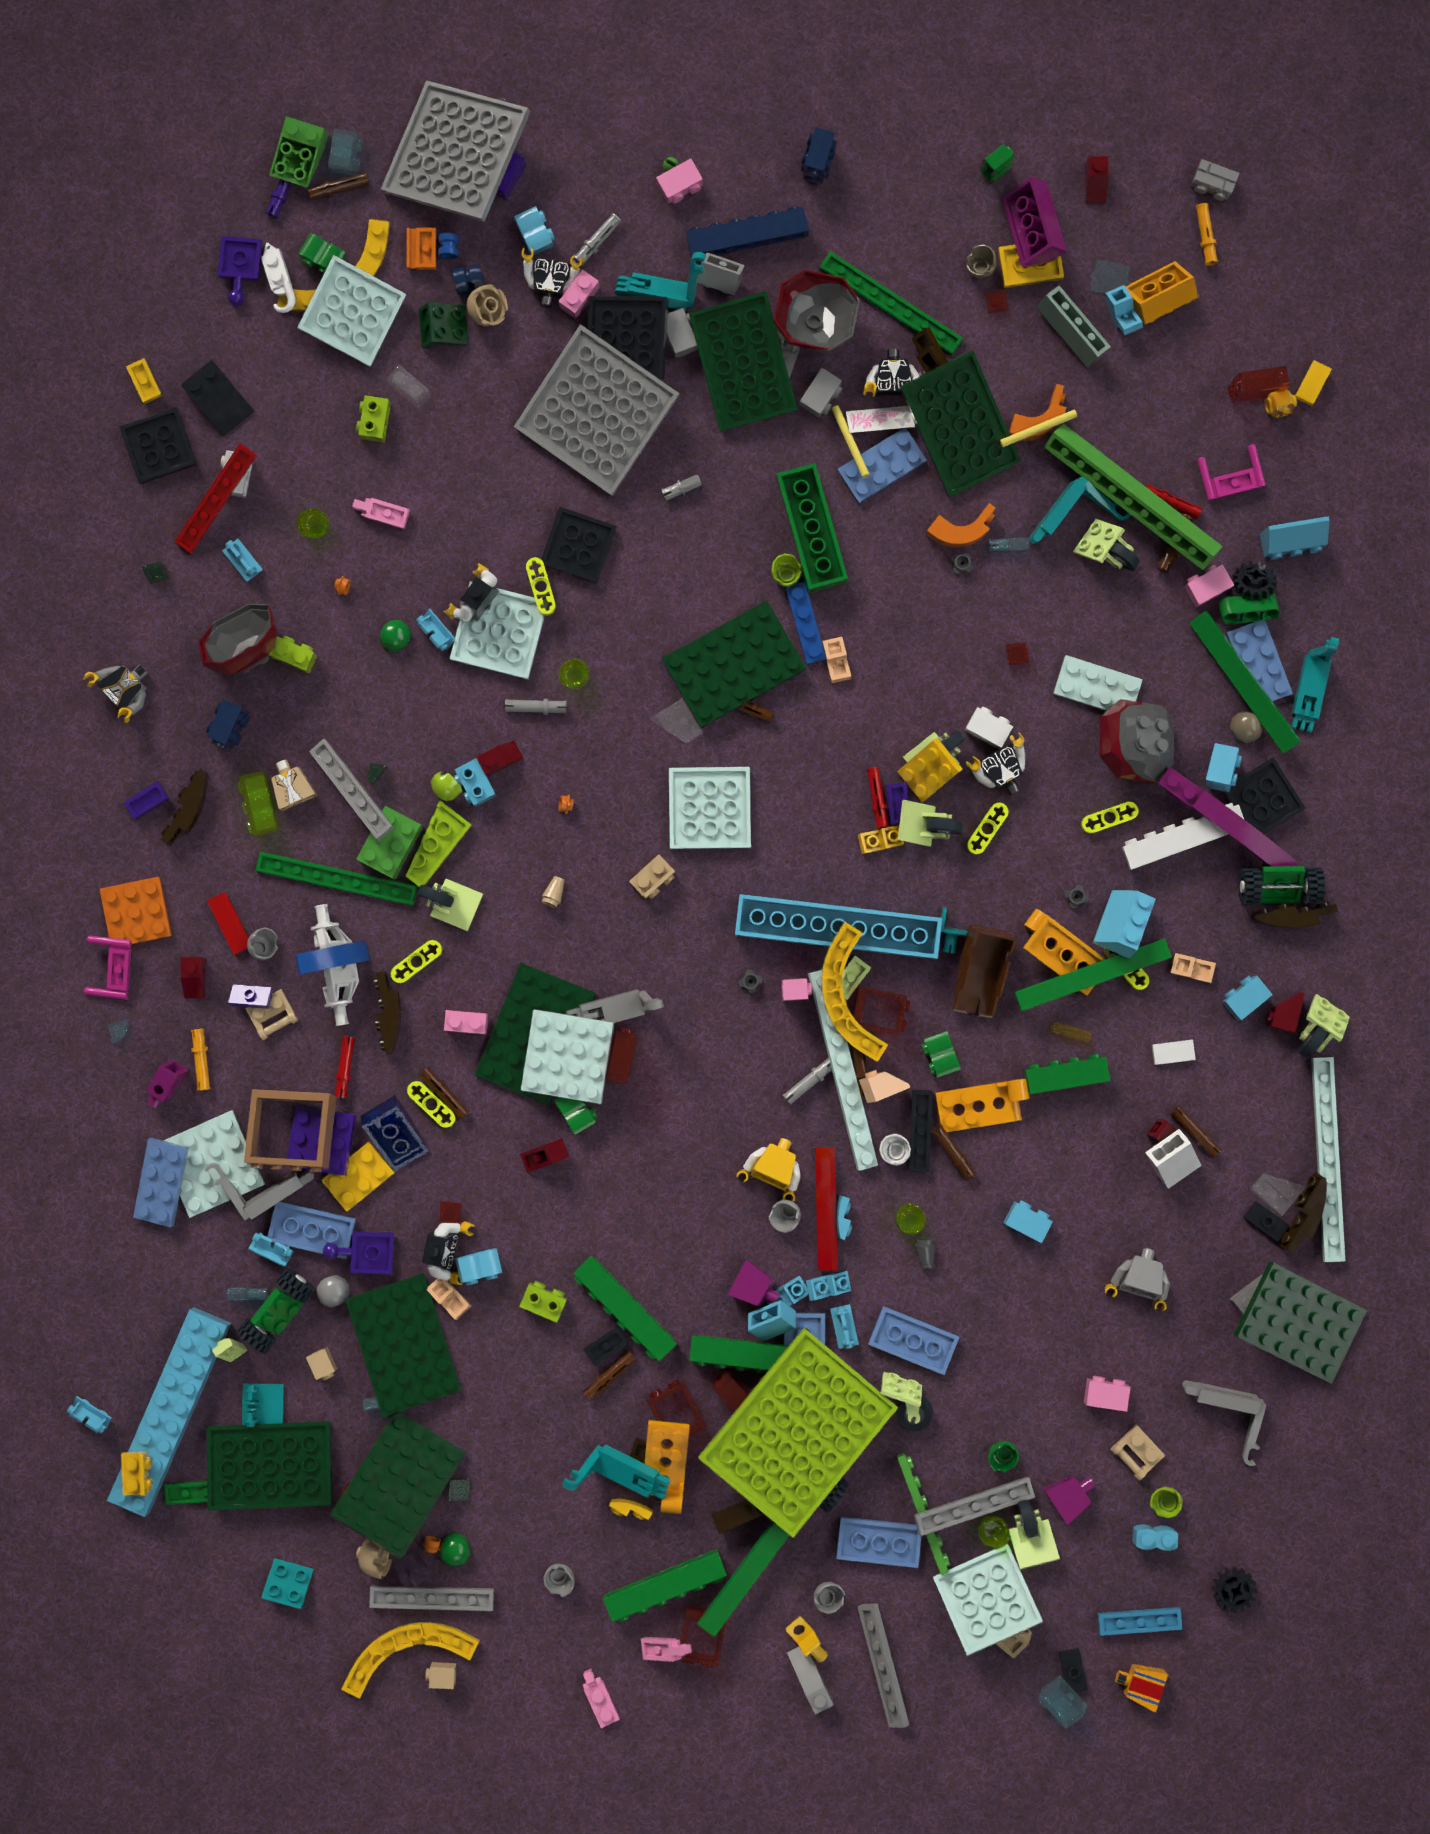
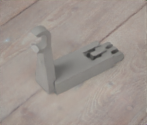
[566,989,664,1023]
[205,1163,314,1220]
[1182,1380,1266,1466]

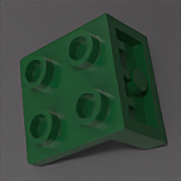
[418,302,468,349]

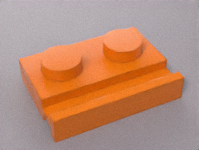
[407,228,437,270]

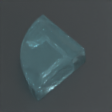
[107,1019,129,1044]

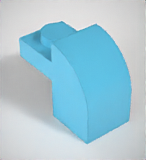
[1106,285,1143,335]

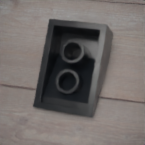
[181,359,254,436]

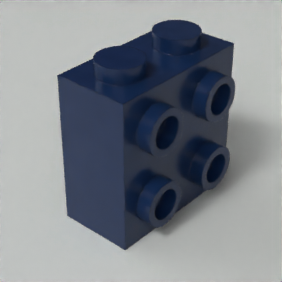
[800,127,837,185]
[206,699,250,750]

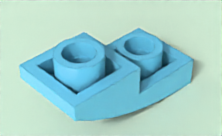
[836,1195,852,1240]
[806,1271,851,1301]
[766,1276,809,1306]

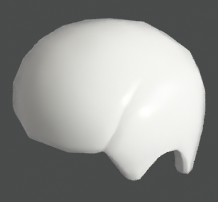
[879,1134,911,1166]

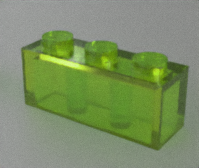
[237,771,280,837]

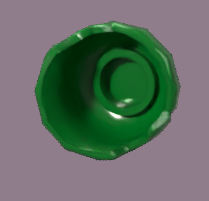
[380,619,411,652]
[988,1441,1019,1473]
[439,1532,470,1567]

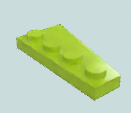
[406,800,472,887]

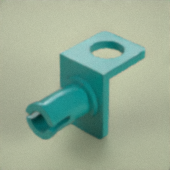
[941,907,968,953]

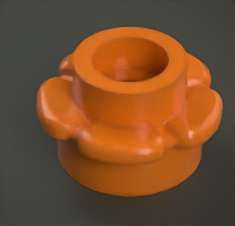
[334,576,351,595]
[558,795,573,814]
[422,1536,441,1553]

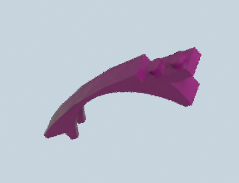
[1157,767,1299,867]

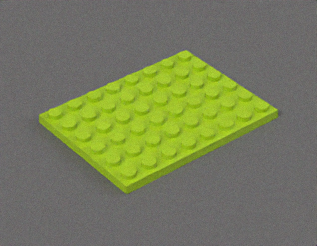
[698,1328,898,1537]

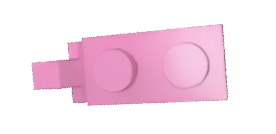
[352,498,410,530]
[641,1637,692,1661]
[583,1669,620,1728]

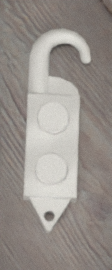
[261,243,296,313]

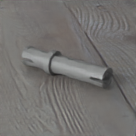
[574,213,622,266]
[505,699,567,715]
[782,1057,832,1105]

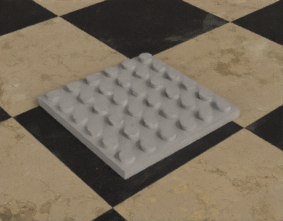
[381,81,531,222]
[514,324,680,496]

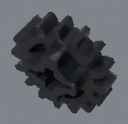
[1232,561,1277,601]
[1211,1566,1258,1613]

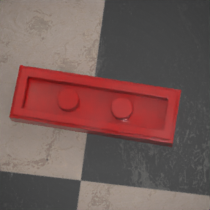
[207,892,249,955]

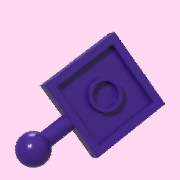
[218,236,263,306]
[323,1231,394,1274]

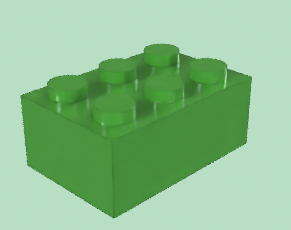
[356,806,424,880]

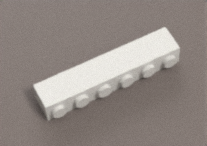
[1121,803,1244,870]

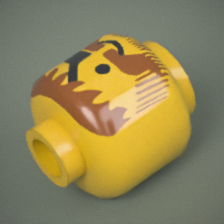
[1265,389,1297,418]

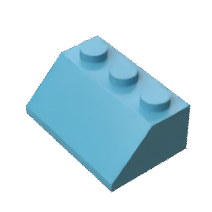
[1260,516,1329,560]
[1093,890,1155,959]

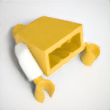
[736,1138,801,1202]

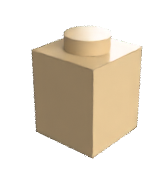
[306,1347,337,1381]
[426,1662,457,1689]

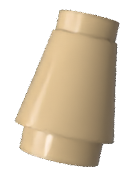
[542,876,565,908]

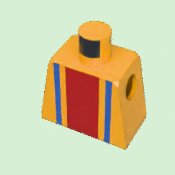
[1115,1664,1168,1712]

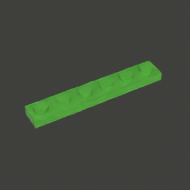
[896,1452,950,1575]

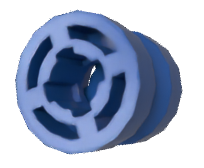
[438,233,459,259]

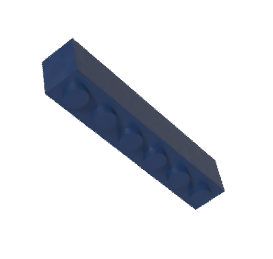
[686,207,809,258]

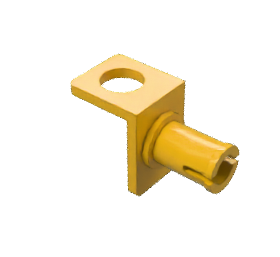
[786,1616,828,1663]

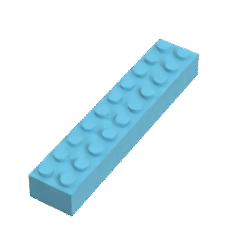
[735,894,942,959]
[107,1307,231,1517]

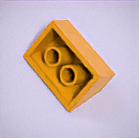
[1125,261,1198,324]

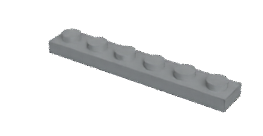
[309,738,395,841]
[914,1477,1035,1536]
[369,1585,494,1611]
[858,1604,909,1728]

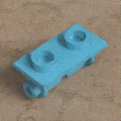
[222,539,263,582]
[416,609,456,651]
[248,1233,294,1267]
[830,1304,859,1349]
[67,1396,112,1434]

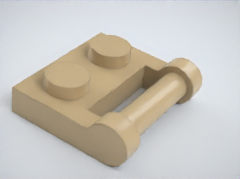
[245,989,299,1040]
[1110,1425,1165,1481]

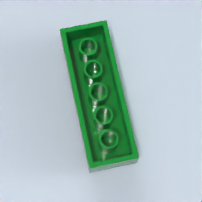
[776,463,848,594]

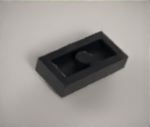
[1244,1201,1290,1242]
[583,1326,629,1366]
[1058,1648,1088,1694]

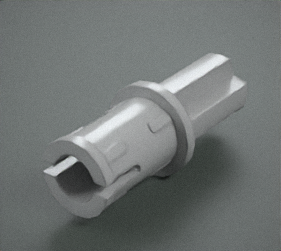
[661,475,702,501]

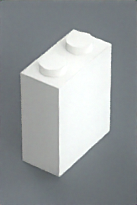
[1145,1129,1201,1189]

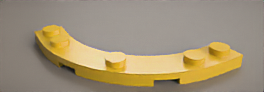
[277,219,390,312]
[821,921,888,1062]
[341,1622,480,1699]

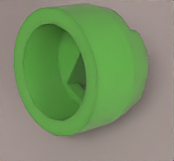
[663,157,679,172]

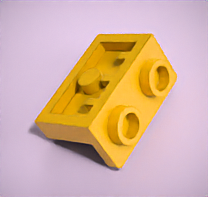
[121,1451,152,1496]

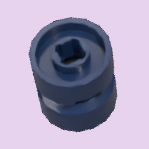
[452,264,484,295]

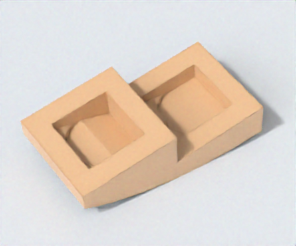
[823,637,851,683]
[1171,953,1216,983]
[427,1278,471,1320]

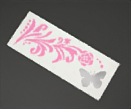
[846,406,915,433]

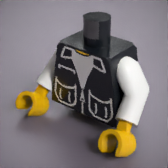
[521,247,584,308]
[863,348,920,397]
[443,563,499,622]
[966,733,1025,795]
[422,1221,475,1285]

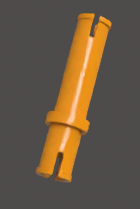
[1195,203,1218,266]
[191,1029,211,1091]

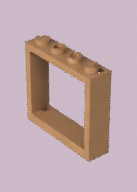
[244,1089,336,1172]

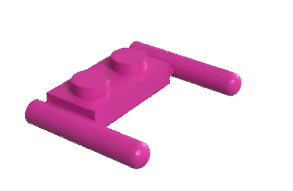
[1197,444,1266,501]
[84,935,132,1000]

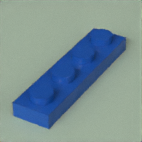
[785,582,826,665]

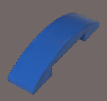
[295,941,370,975]

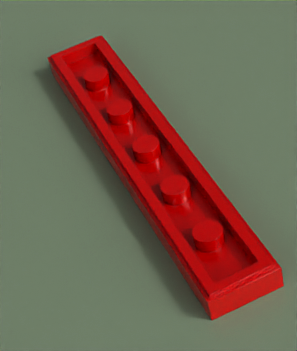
[174,443,258,554]
[815,1147,838,1271]

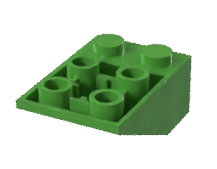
[269,116,329,188]

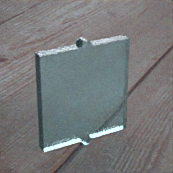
[1089,259,1131,295]

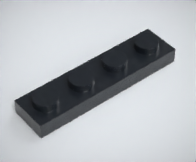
[908,1090,933,1172]

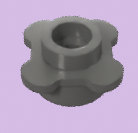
[951,553,973,574]
[1064,885,1088,908]
[738,969,763,994]

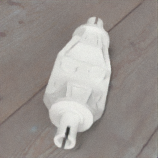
[311,904,359,1026]

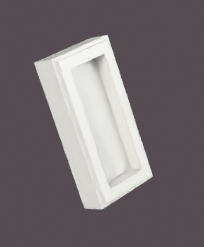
[1152,1040,1196,1065]

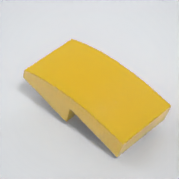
[1295,360,1332,406]
[858,825,904,854]
[609,1499,653,1520]

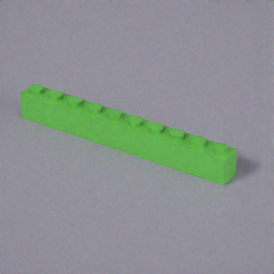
[1044,424,1223,570]

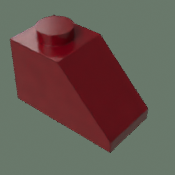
[1085,156,1109,203]
[476,741,523,777]
[180,957,206,998]
[1266,992,1305,1033]
[1147,1118,1177,1143]
[520,1138,569,1173]

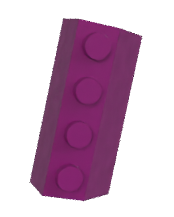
[1002,176,1067,267]

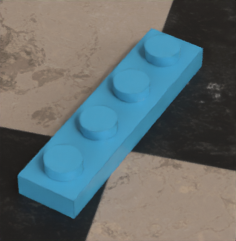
[1098,1607,1182,1636]

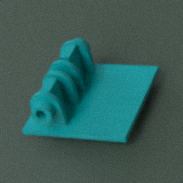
[242,1384,284,1427]
[261,1558,314,1609]

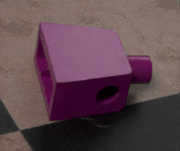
[147,1059,189,1108]
[728,1260,781,1306]
[1043,1475,1096,1525]

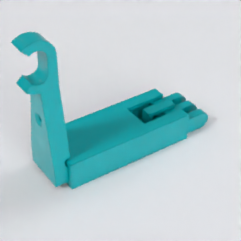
[614,252,706,311]
[1028,476,1131,544]
[1291,637,1339,733]
[562,1444,670,1499]

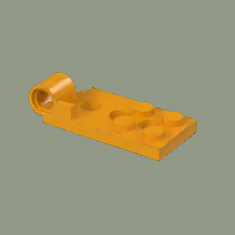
[1023,909,1106,996]
[935,1078,1030,1132]
[645,1420,690,1514]

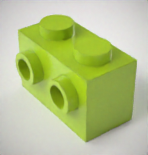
[356,395,391,443]
[269,636,317,674]
[519,1281,567,1323]

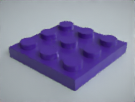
[287,1106,356,1176]

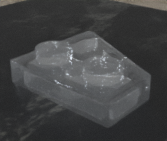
[650,698,704,743]
[1250,1173,1306,1217]

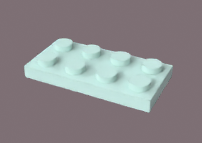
[1053,655,1143,711]

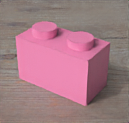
[656,159,703,204]
[559,269,600,319]
[1184,564,1234,608]
[781,978,812,1001]
[444,1010,488,1034]
[1084,1376,1131,1412]

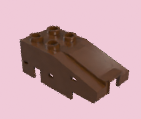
[952,924,1016,1018]

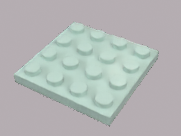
[297,255,406,367]
[450,581,548,680]
[669,767,751,849]
[521,1009,614,1104]
[163,1110,265,1218]
[933,1544,1043,1656]

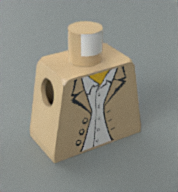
[272,760,318,811]

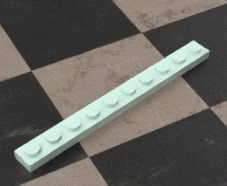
[808,970,878,1171]
[1311,1057,1345,1262]

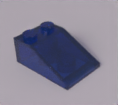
[360,1095,429,1172]

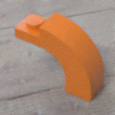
[1009,384,1067,441]
[926,503,996,548]

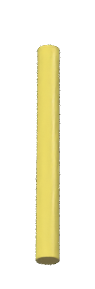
[831,406,870,478]
[1000,409,1077,447]

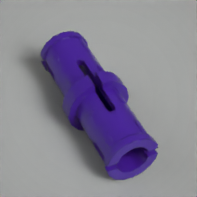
[265,179,292,219]

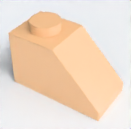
[859,1070,910,1103]

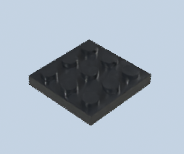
[119,407,197,484]
[541,507,617,584]
[1222,757,1306,834]

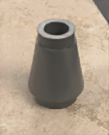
[915,1237,935,1268]

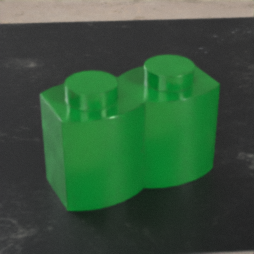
[980,144,1014,184]
[298,233,347,275]
[921,1031,961,1078]
[554,1097,598,1135]

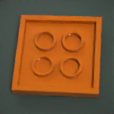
[100,877,172,944]

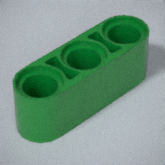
[1218,594,1280,624]

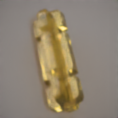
[1051,1022,1091,1042]

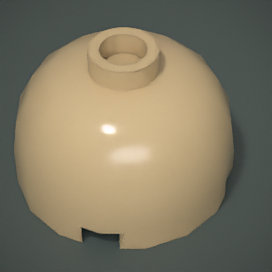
[467,284,508,326]
[356,1540,392,1579]

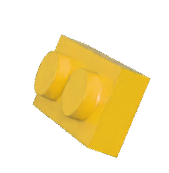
[126,358,163,404]

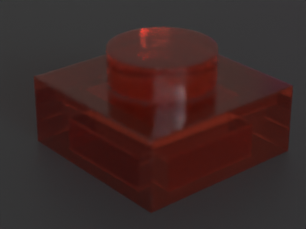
[985,289,1008,313]
[1006,642,1029,666]
[439,1201,462,1223]

